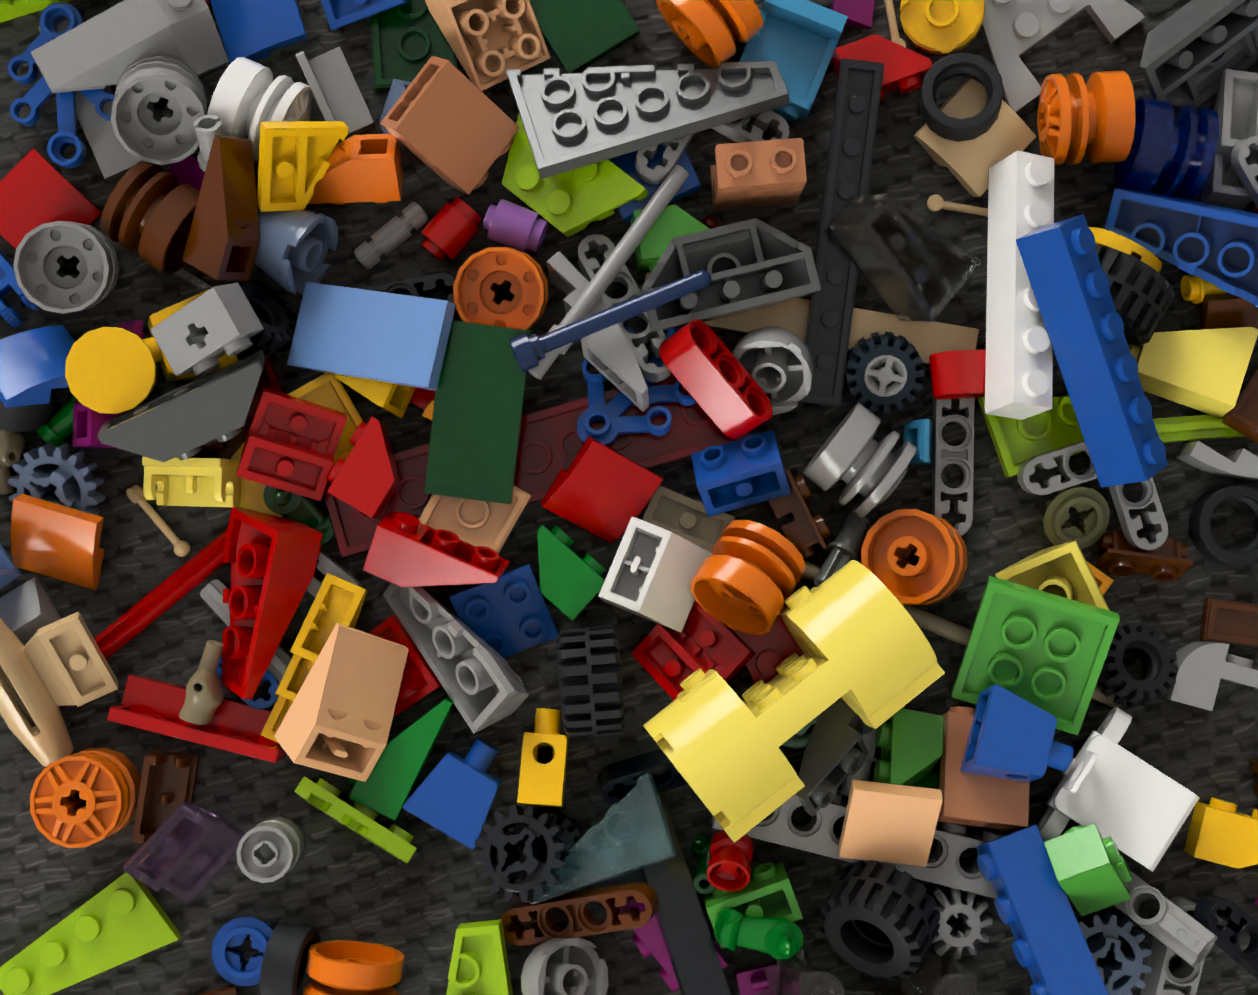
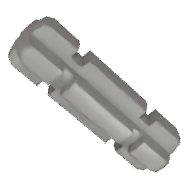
[354,202,429,269]

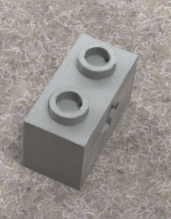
[150,283,264,377]

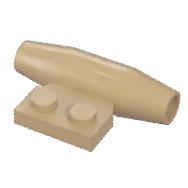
[0,611,119,767]

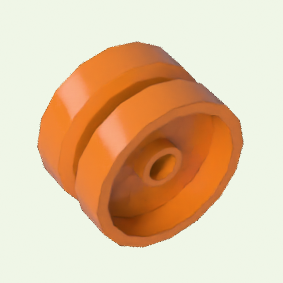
[656,0,764,69]
[861,509,967,606]
[303,940,405,995]

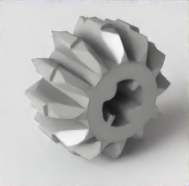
[932,887,993,959]

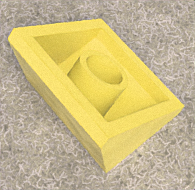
[995,540,1110,611]

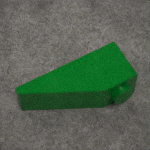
[348,696,454,821]

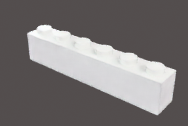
[985,150,1054,420]

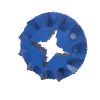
[211,915,273,986]

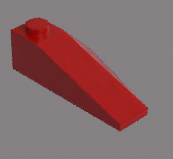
[221,507,323,699]

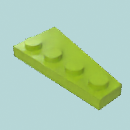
[0,868,182,995]

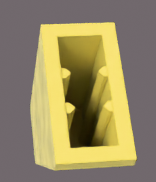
[1129,327,1258,418]

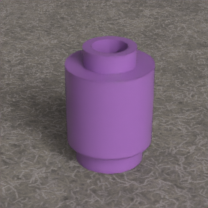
[483,199,549,253]

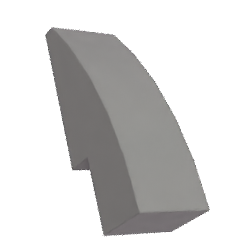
[1201,69,1258,211]

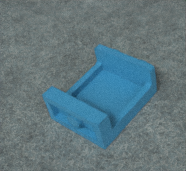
[739,0,848,122]

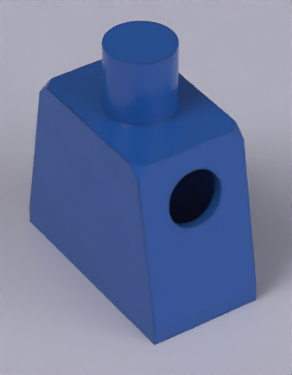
[960,684,1073,782]
[402,737,502,850]

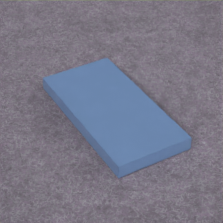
[287,282,456,391]

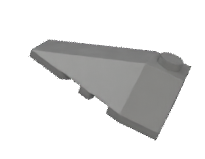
[31,0,229,93]
[383,583,529,734]

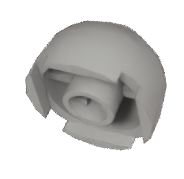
[732,327,813,415]
[520,937,609,995]

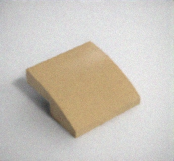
[914,77,1037,197]

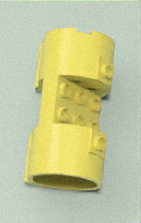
[643,560,945,843]

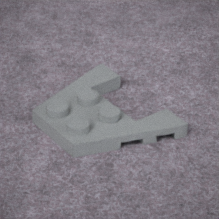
[980,0,1145,113]

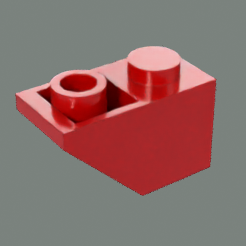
[831,34,933,102]
[327,417,400,519]

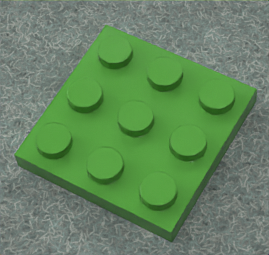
[951,576,1120,735]

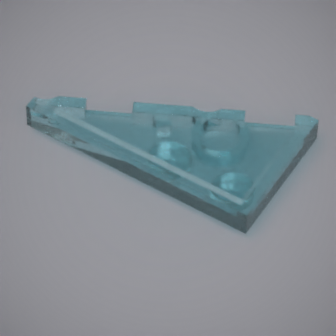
[530,773,677,904]

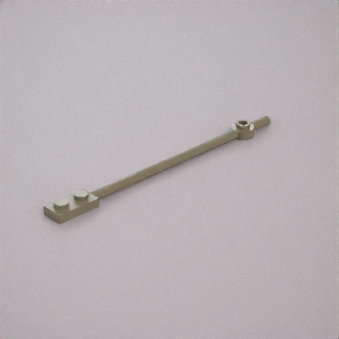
[642,486,1121,708]

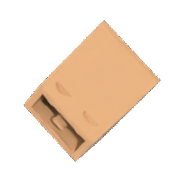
[425,0,551,91]
[274,623,409,782]

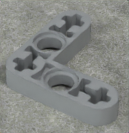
[635,110,790,184]
[1017,440,1169,550]

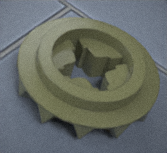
[1040,485,1110,549]

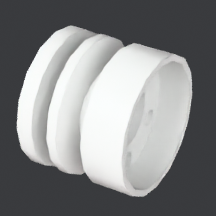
[207,57,314,162]

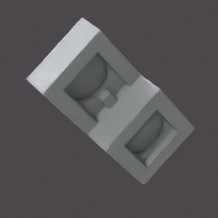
[1176,441,1258,480]

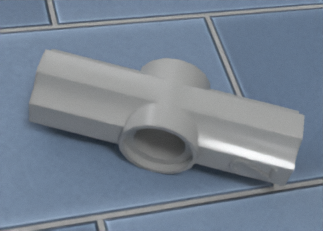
[1114,871,1218,968]

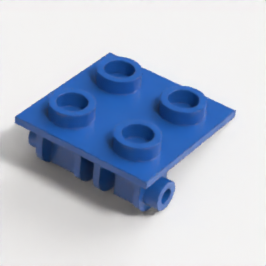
[449,564,559,658]

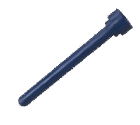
[508,270,712,372]

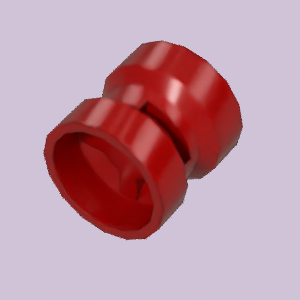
[707,830,753,892]

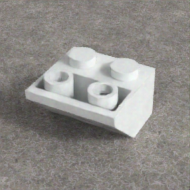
[599,516,712,633]

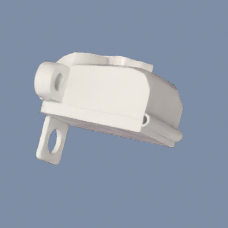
[1037,706,1200,872]

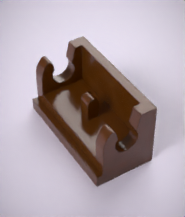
[132,750,199,846]

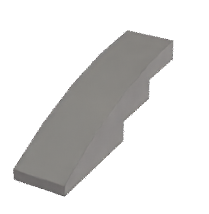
[547,251,649,412]

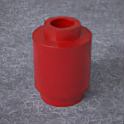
[420,197,482,261]

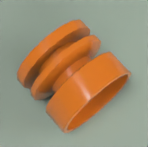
[1037,71,1136,166]
[453,247,549,330]
[690,520,806,635]
[30,747,141,848]

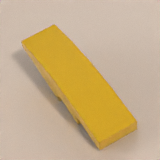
[261,573,367,743]

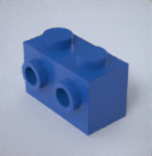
[691,430,791,517]

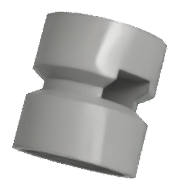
[236,816,305,883]

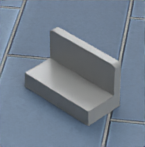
[295,46,376,143]

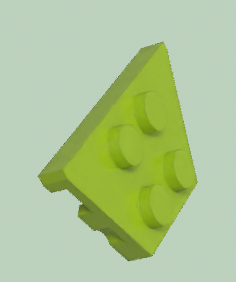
[502,113,649,237]

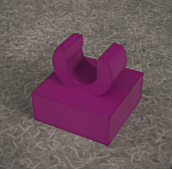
[735,961,784,995]

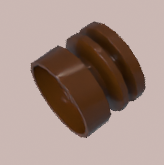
[100,161,200,275]

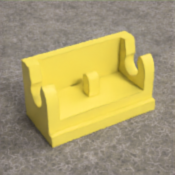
[142,457,240,508]

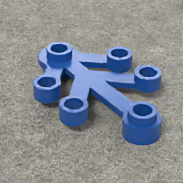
[7,2,115,169]
[577,326,696,446]

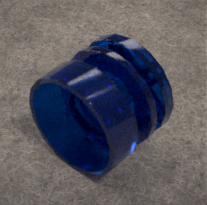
[1114,96,1219,199]

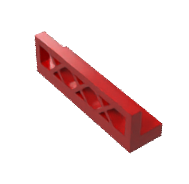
[107,674,286,763]

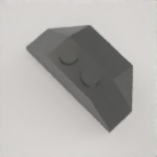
[1140,0,1258,109]
[641,218,821,332]
[97,349,266,462]

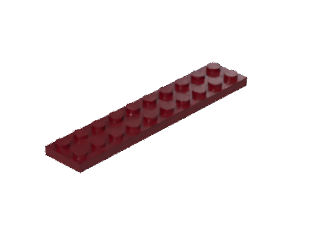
[323,373,750,557]

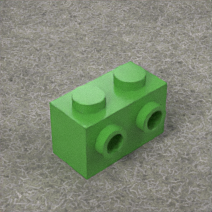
[1044,823,1133,916]
[703,862,803,948]

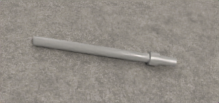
[527,165,689,380]

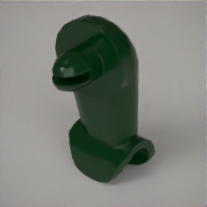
[263,485,334,545]

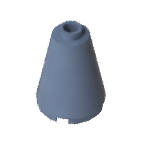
[254,206,338,295]

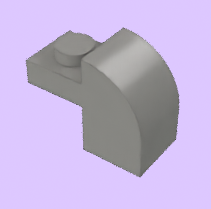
[1161,641,1258,711]

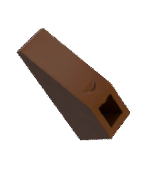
[182,135,260,281]

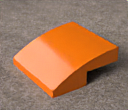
[10,493,104,590]

